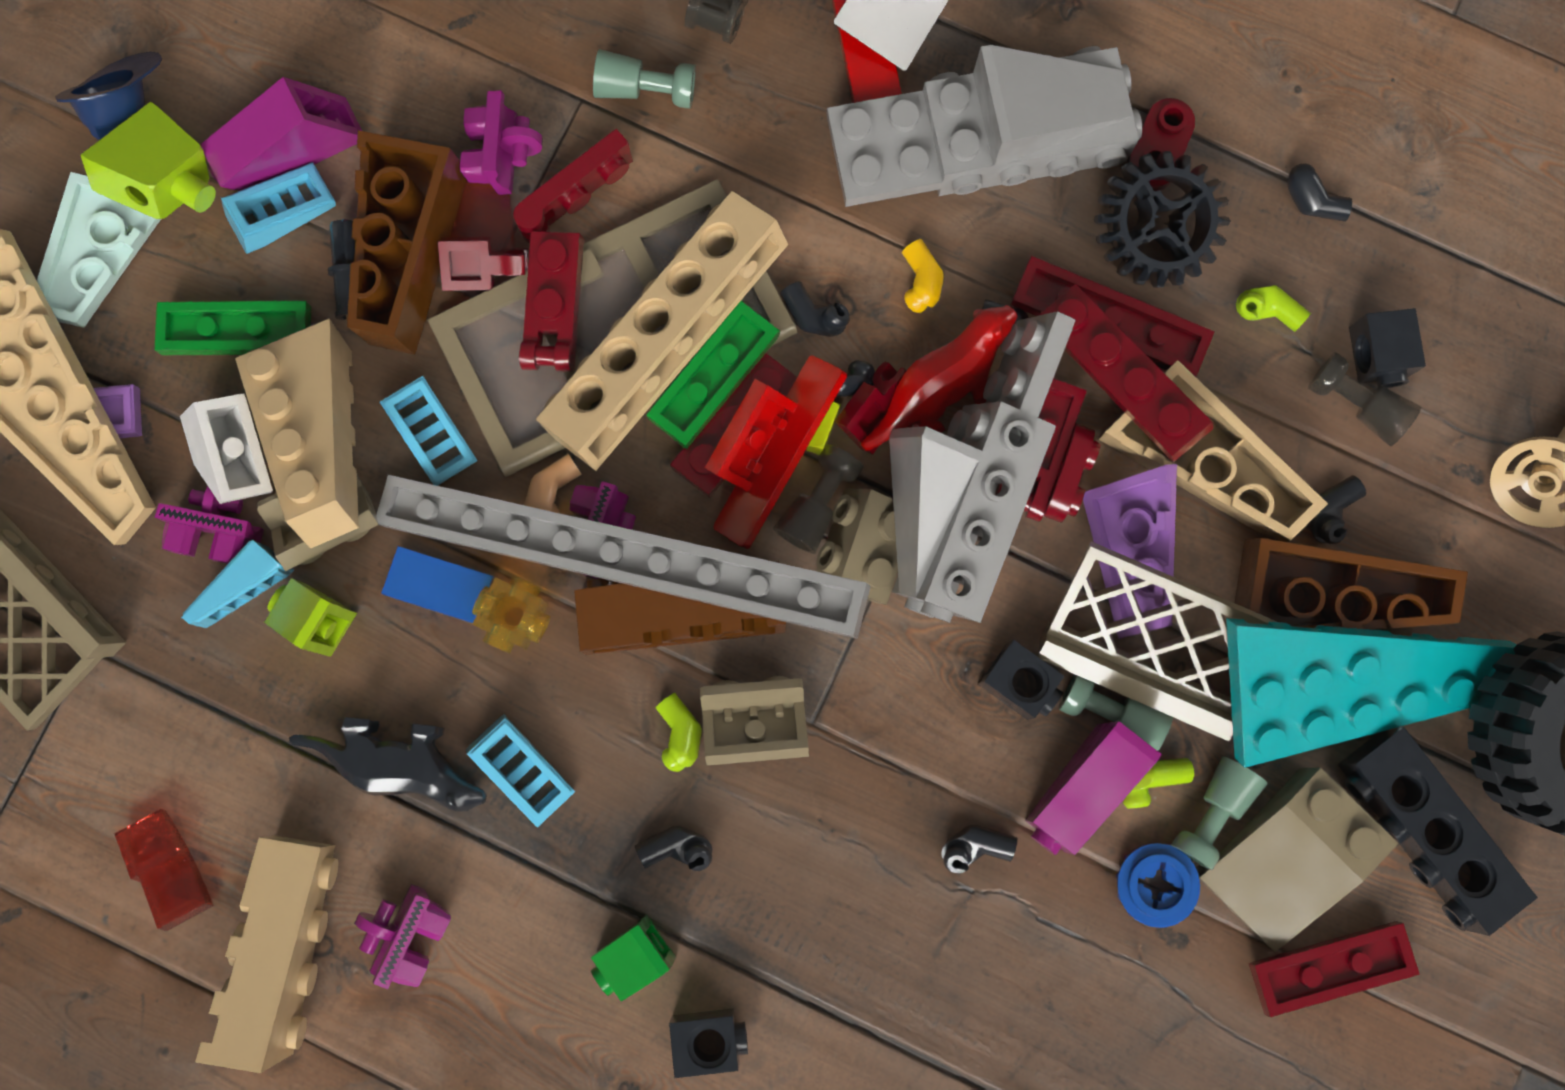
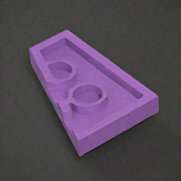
[1083,464,1177,638]

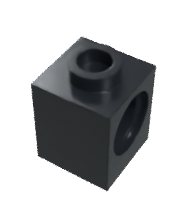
[1349,308,1426,389]
[978,640,1064,720]
[669,1008,748,1078]

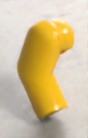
[902,239,944,313]

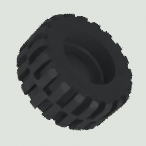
[1467,631,1565,836]

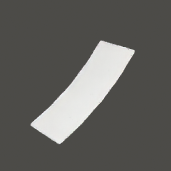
[834,0,948,70]

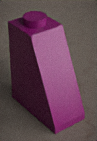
[200,77,362,191]
[1025,721,1162,856]

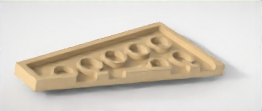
[0,229,156,545]

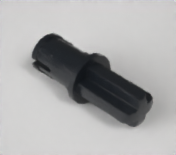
[327,219,356,320]

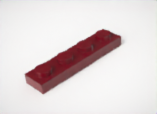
[1010,256,1215,377]
[1038,284,1214,462]

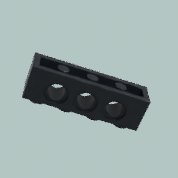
[1338,727,1538,936]

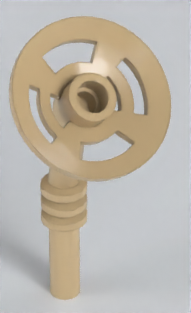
[1490,427,1565,528]

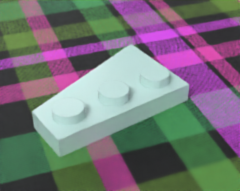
[37,172,161,328]

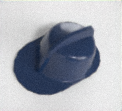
[55,51,162,140]

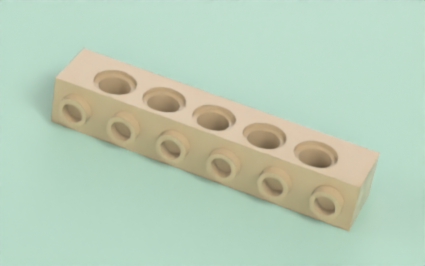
[536,191,788,471]

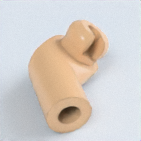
[524,454,582,513]

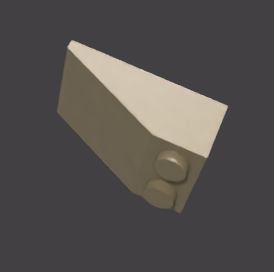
[1199,768,1399,952]

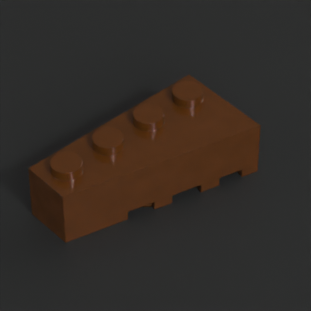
[347,130,467,355]
[1234,538,1468,630]
[574,561,786,655]

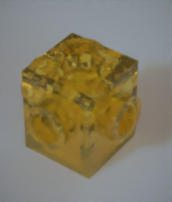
[472,576,551,654]

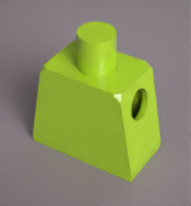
[81,102,216,219]

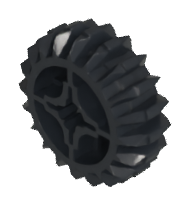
[1094,151,1231,288]

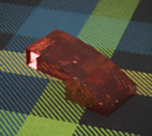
[114,809,214,931]

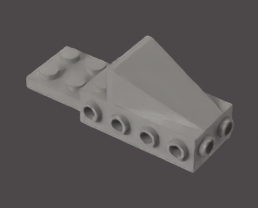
[826,45,1142,207]
[889,311,1076,623]

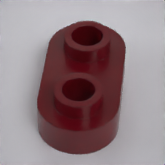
[1127,98,1195,191]
[1043,423,1101,523]

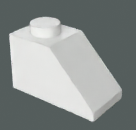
[180,393,273,504]

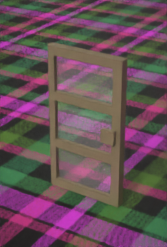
[427,179,797,477]

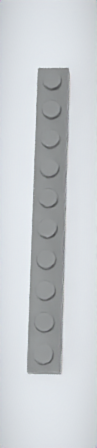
[376,475,871,639]

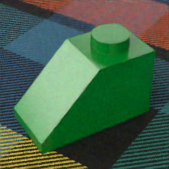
[591,915,676,1002]

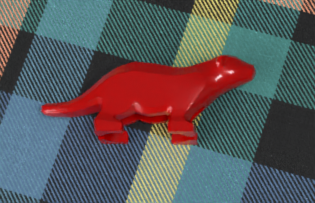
[860,305,1018,451]

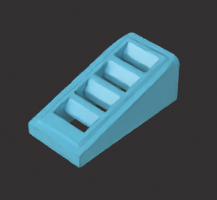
[221,162,336,254]
[380,376,478,486]
[181,540,294,628]
[466,714,575,827]

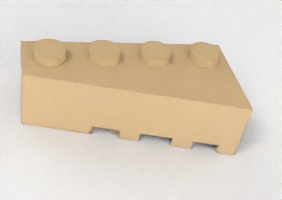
[235,318,359,549]
[1099,360,1328,542]
[195,835,338,1073]

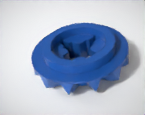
[1116,843,1200,928]

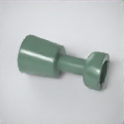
[593,49,696,109]
[1059,674,1173,751]
[1171,756,1268,870]

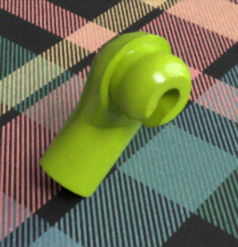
[1236,285,1311,332]
[655,692,702,772]
[1123,758,1194,809]

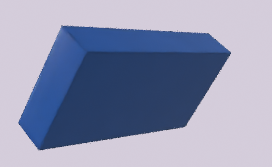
[381,546,496,626]

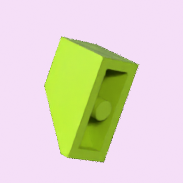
[264,578,357,657]

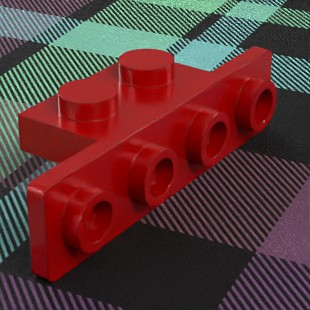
[705,355,847,549]

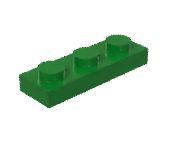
[154,301,312,355]
[646,301,780,449]

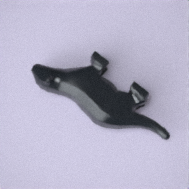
[289,717,487,812]

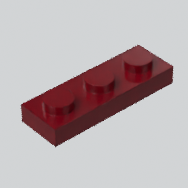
[670,353,797,498]
[1249,921,1420,1017]

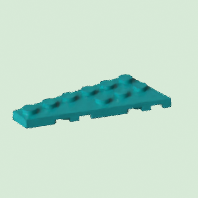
[1226,618,1517,768]

